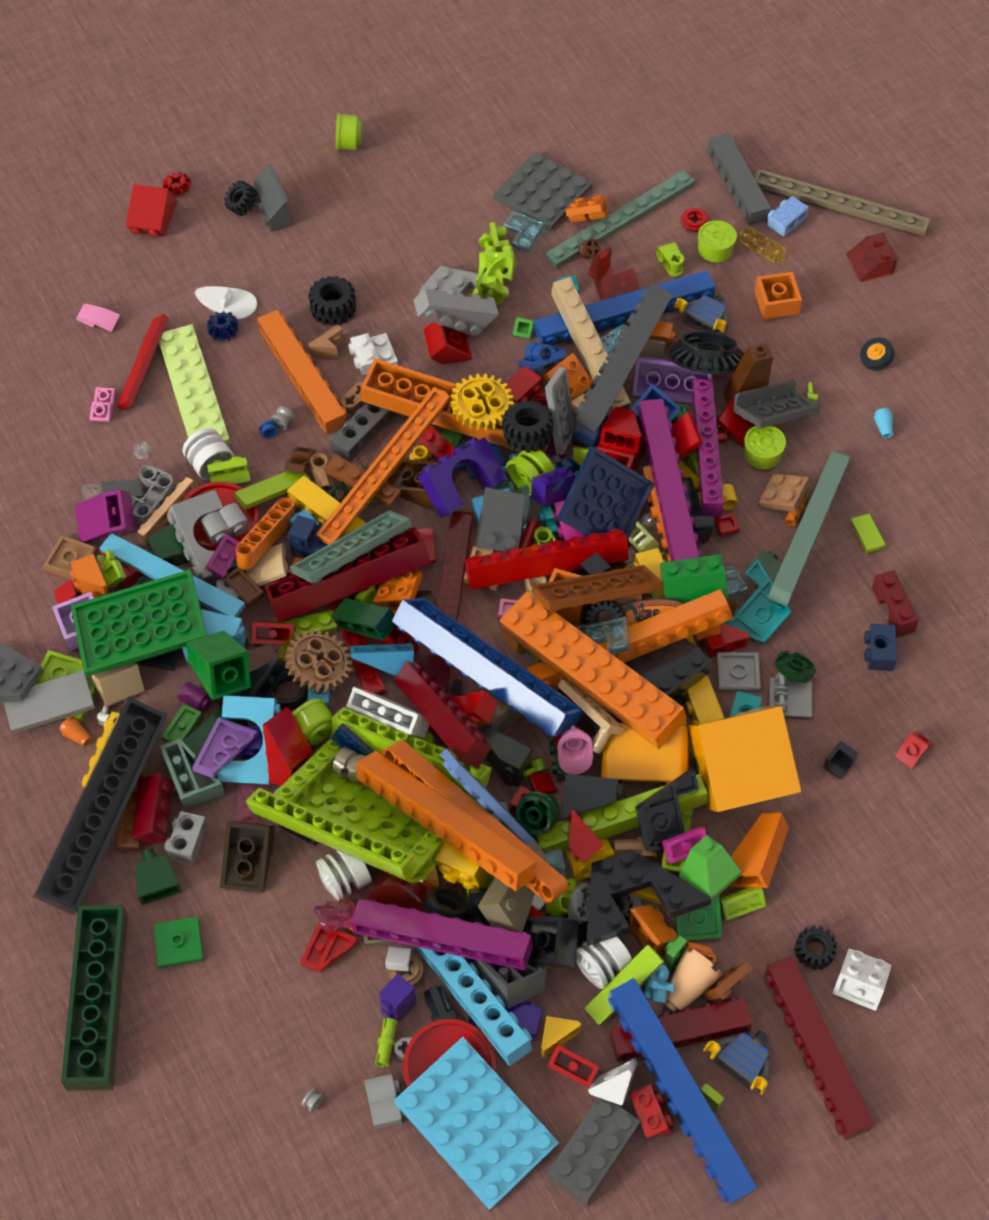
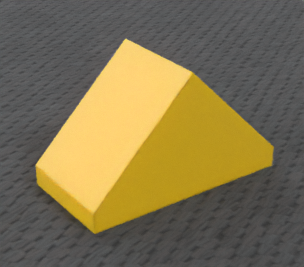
[541,1016,581,1058]

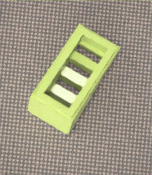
[628,521,660,552]

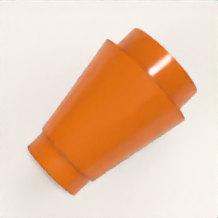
[59,717,92,747]

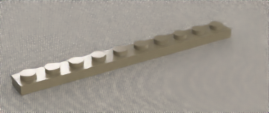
[755,169,930,236]

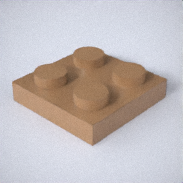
[758,474,811,512]

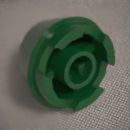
[516,792,560,835]

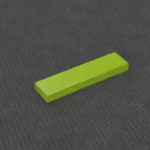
[234,471,310,510]
[584,945,665,1026]

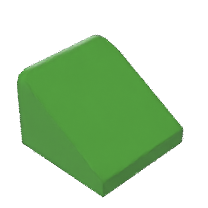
[513,317,534,339]

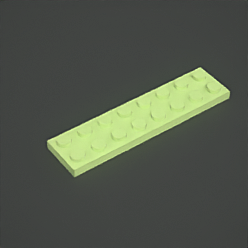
[159,324,230,444]

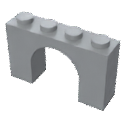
[167,490,238,582]

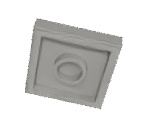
[716,652,761,692]

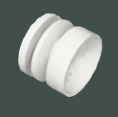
[182,428,234,481]
[316,850,372,901]
[575,937,632,989]

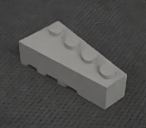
[414,288,499,337]

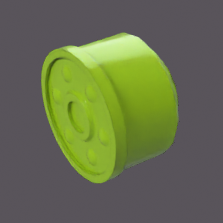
[336,113,362,151]
[698,220,737,263]
[744,425,786,470]
[292,699,333,745]

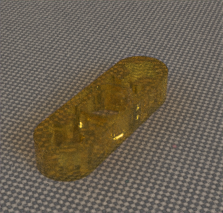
[740,226,786,263]

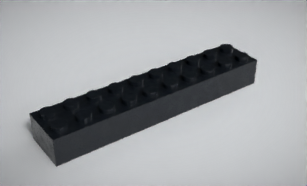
[33,697,168,915]

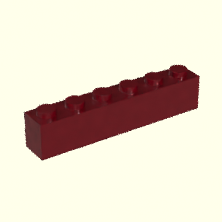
[610,997,752,1062]

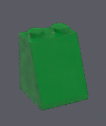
[186,631,251,700]

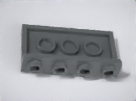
[733,380,820,428]

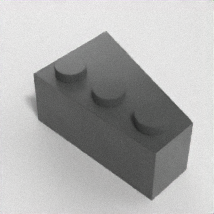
[469,958,545,1009]

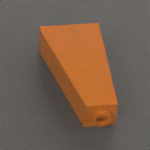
[728,812,789,888]

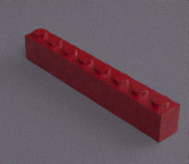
[394,660,492,769]
[764,956,874,1141]

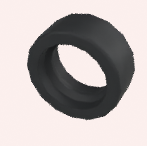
[269,669,308,711]
[423,886,468,920]

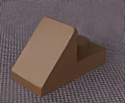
[308,325,344,360]

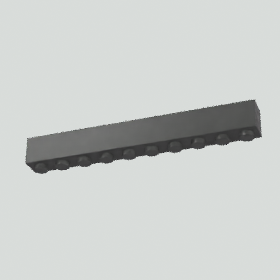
[575,283,673,432]

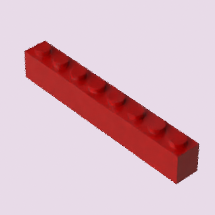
[465,529,629,590]

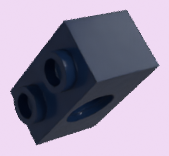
[864,624,896,671]

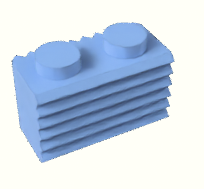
[767,196,809,237]

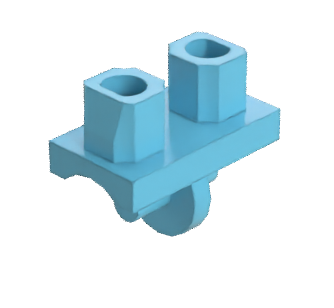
[644,964,675,1003]

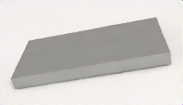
[545,367,576,455]
[4,670,95,734]

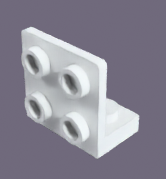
[832,949,891,1011]

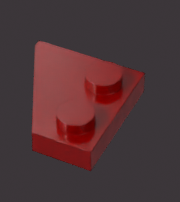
[300,923,358,973]

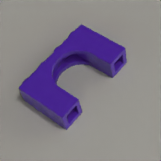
[418,437,507,518]

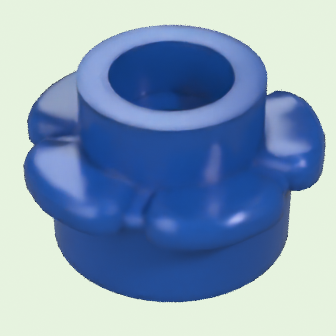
[259,421,278,438]

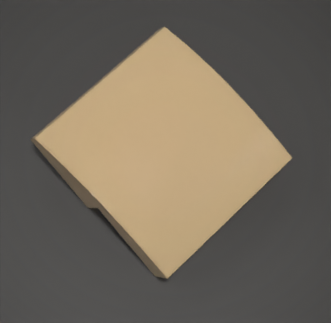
[246,543,288,587]

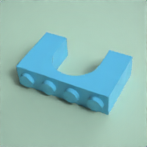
[217,696,281,785]

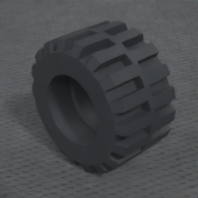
[308,276,356,326]
[503,400,553,453]

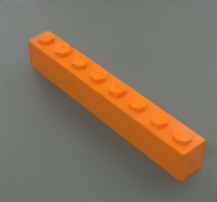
[257,310,348,435]

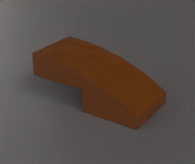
[285,446,316,473]

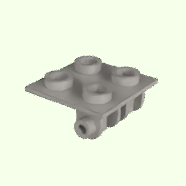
[770,672,812,718]

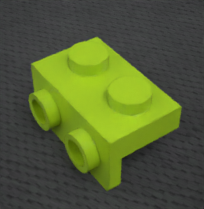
[207,456,251,485]

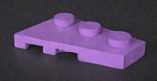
[193,717,258,778]

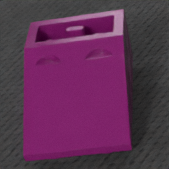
[75,489,136,543]

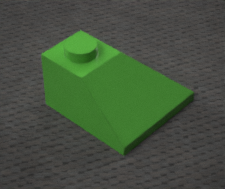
[679,835,742,901]

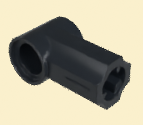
[424,986,457,1022]

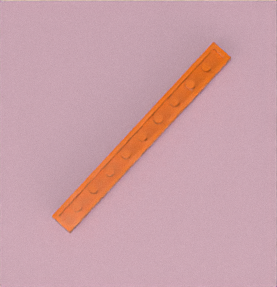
[316,387,450,545]

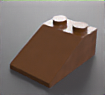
[388,459,456,508]

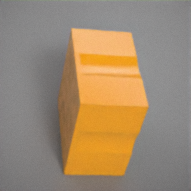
[687,706,801,812]

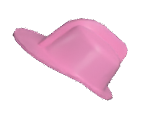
[558,726,593,775]

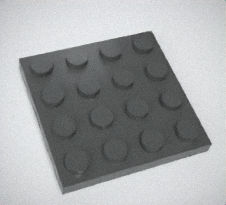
[493,152,592,231]

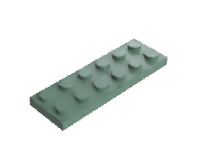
[290,510,412,583]

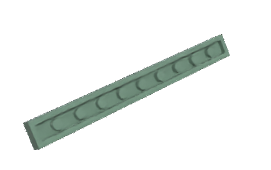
[545,170,695,269]

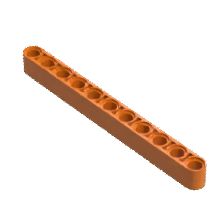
[382,740,568,902]

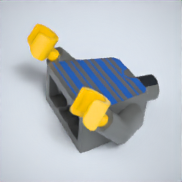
[673,295,729,333]
[703,1030,771,1095]

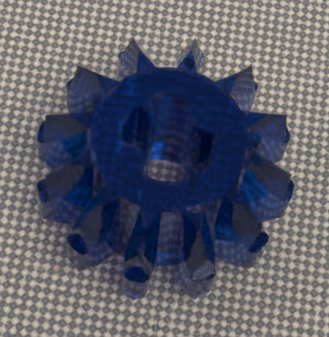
[207,310,239,342]

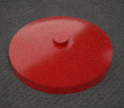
[183,482,259,551]
[403,1019,496,1088]

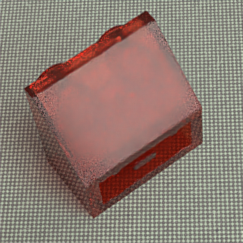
[367,872,434,910]

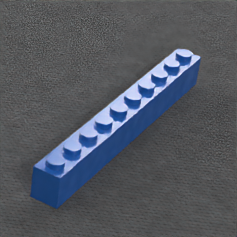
[534,270,716,346]
[607,978,757,1205]

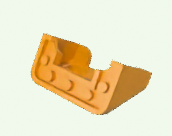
[601,723,690,785]

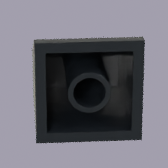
[561,774,625,818]

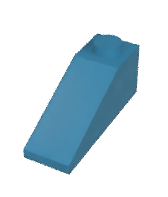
[350,643,414,675]

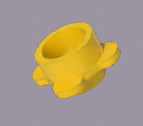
[409,445,432,461]

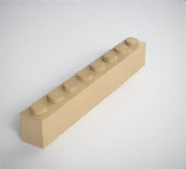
[551,277,631,416]

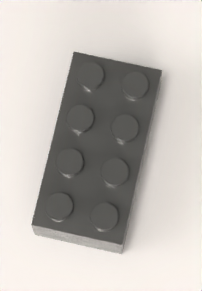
[547,1098,640,1207]

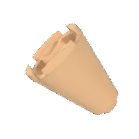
[664,947,723,1012]

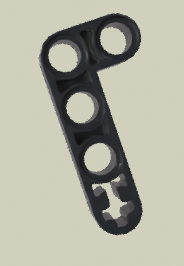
[682,477,714,543]

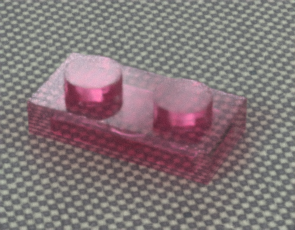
[234,784,260,823]

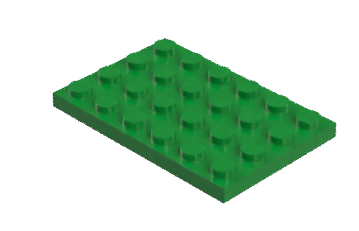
[71,569,207,677]

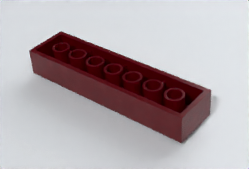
[264,527,431,623]

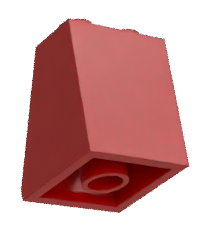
[126,184,177,237]

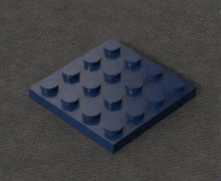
[557,447,654,540]

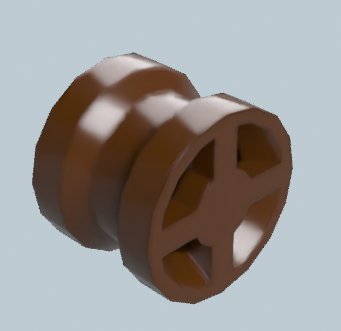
[579,239,601,259]

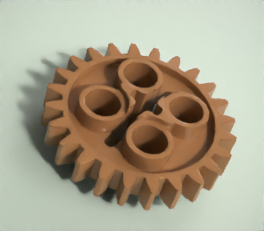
[284,630,352,693]

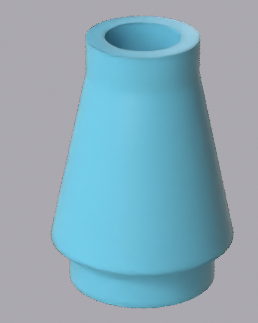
[874,408,894,438]

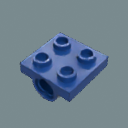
[518,342,567,372]

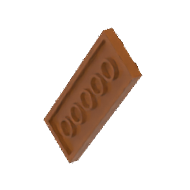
[532,565,663,611]

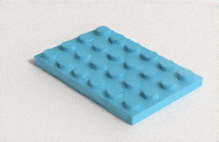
[393,1037,559,1210]

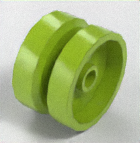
[506,450,555,496]

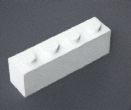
[346,687,430,738]

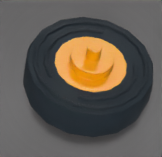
[860,337,895,371]

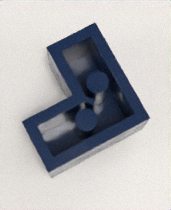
[288,515,327,559]

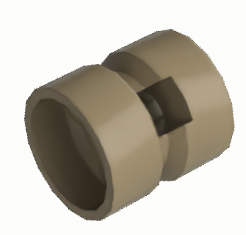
[333,747,366,784]

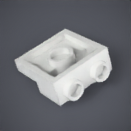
[348,333,398,375]

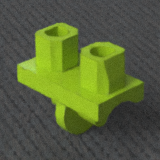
[479,222,509,252]

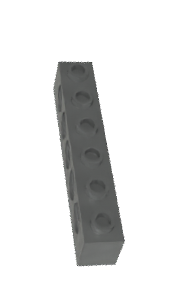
[330,366,406,462]

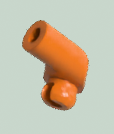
[686,941,716,964]

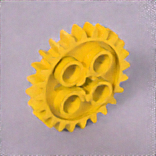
[450,373,514,431]

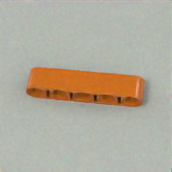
[236,498,295,570]

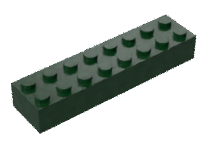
[61,905,128,1091]

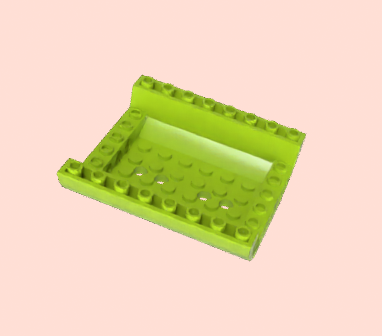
[246,707,492,883]

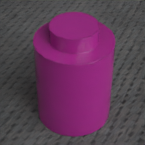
[178,682,212,712]

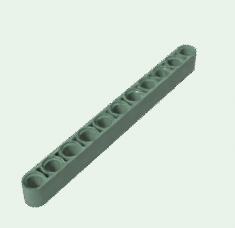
[768,450,851,606]

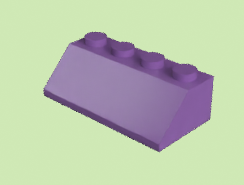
[632,355,712,403]

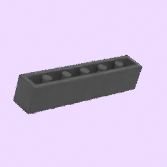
[707,133,771,225]

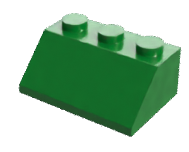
[660,554,728,603]

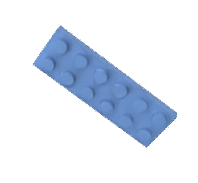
[440,749,542,849]

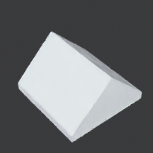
[588,1058,638,1105]

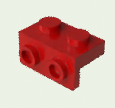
[630,1084,674,1138]

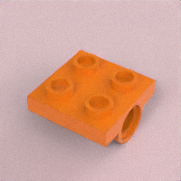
[565,195,609,223]
[543,353,592,401]
[373,570,423,614]

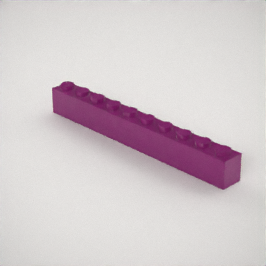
[639,399,702,561]

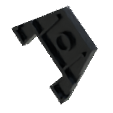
[635,769,708,850]

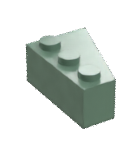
[160,738,225,810]

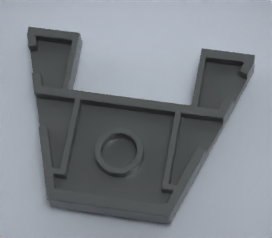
[0,642,43,702]

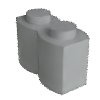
[200,503,248,545]
[364,1074,405,1130]

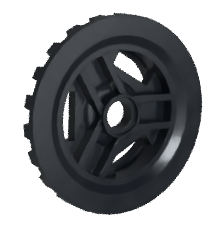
[668,331,745,374]

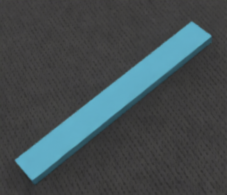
[100,533,245,617]

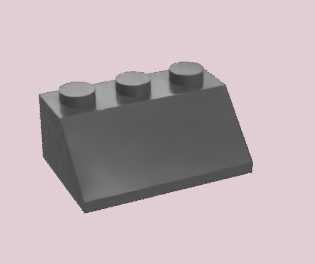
[253,164,292,232]

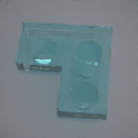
[504,211,545,252]
[586,616,630,654]

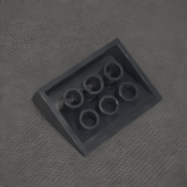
[624,638,712,700]

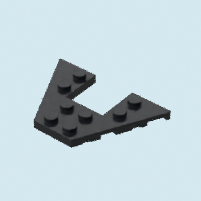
[587,850,711,946]

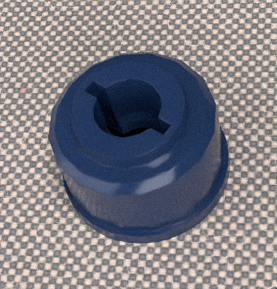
[571,415,608,448]

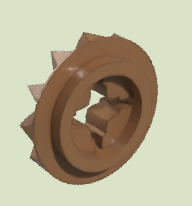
[387,953,423,986]

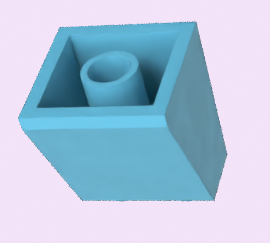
[182,609,248,664]

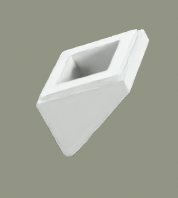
[385,947,411,971]

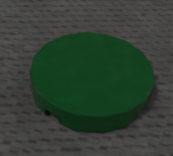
[775,651,816,683]

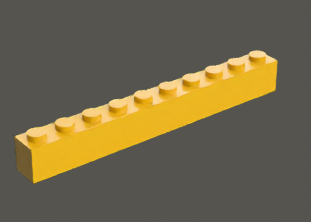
[632,548,724,724]

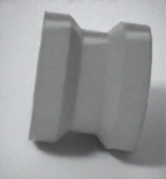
[270,406,294,431]

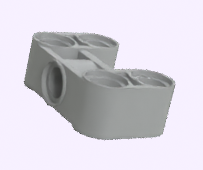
[131,465,176,526]

